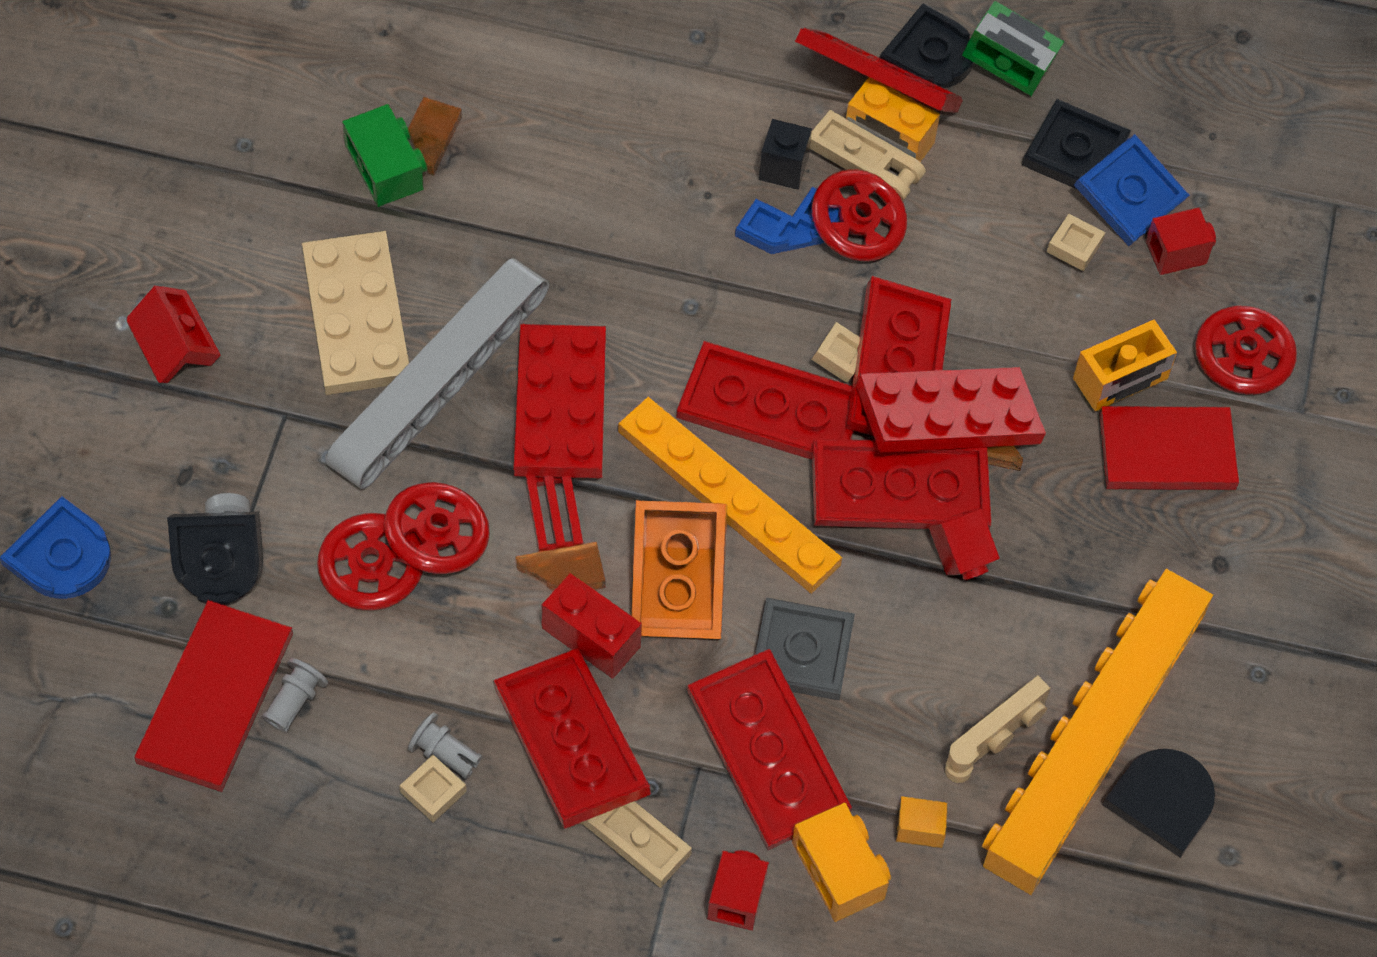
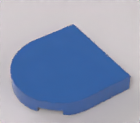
[0,496,111,599]

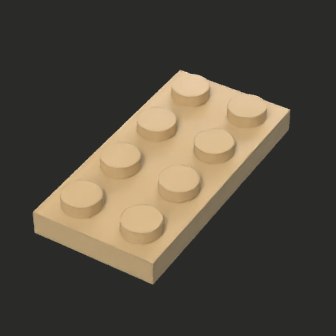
[302,231,409,395]

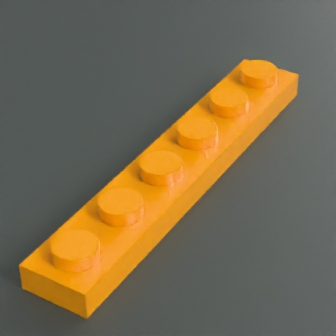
[618,397,842,594]

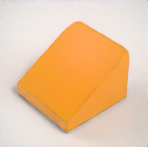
[896,796,947,848]

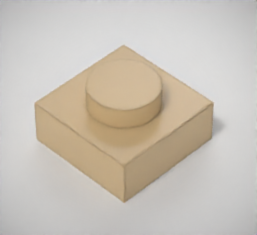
[1047,214,1106,271]
[812,322,860,383]
[400,755,467,823]

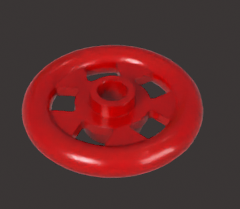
[812,169,907,262]
[1195,306,1297,395]
[384,482,490,574]
[317,513,423,611]

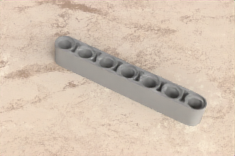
[326,258,549,489]

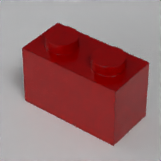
[542,573,642,679]

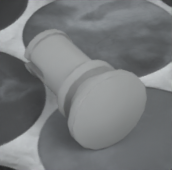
[262,658,329,733]
[408,712,483,780]

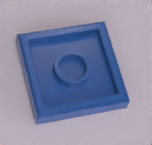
[1074,134,1190,246]

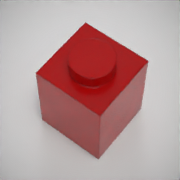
[1145,207,1216,275]
[928,508,1000,580]
[707,850,769,931]

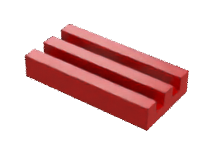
[526,475,583,556]

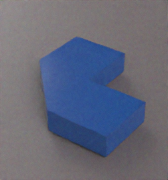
[735,187,840,254]

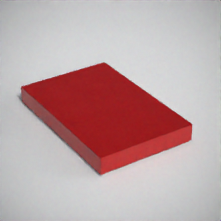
[1099,406,1239,490]

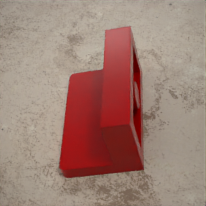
[126,285,221,384]

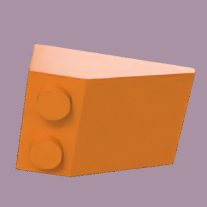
[632,500,728,639]

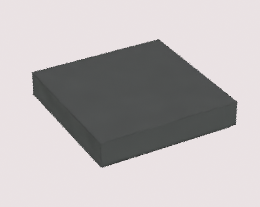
[755,598,855,700]

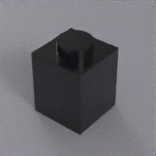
[759,119,812,190]

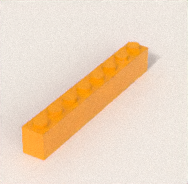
[982,568,1213,896]

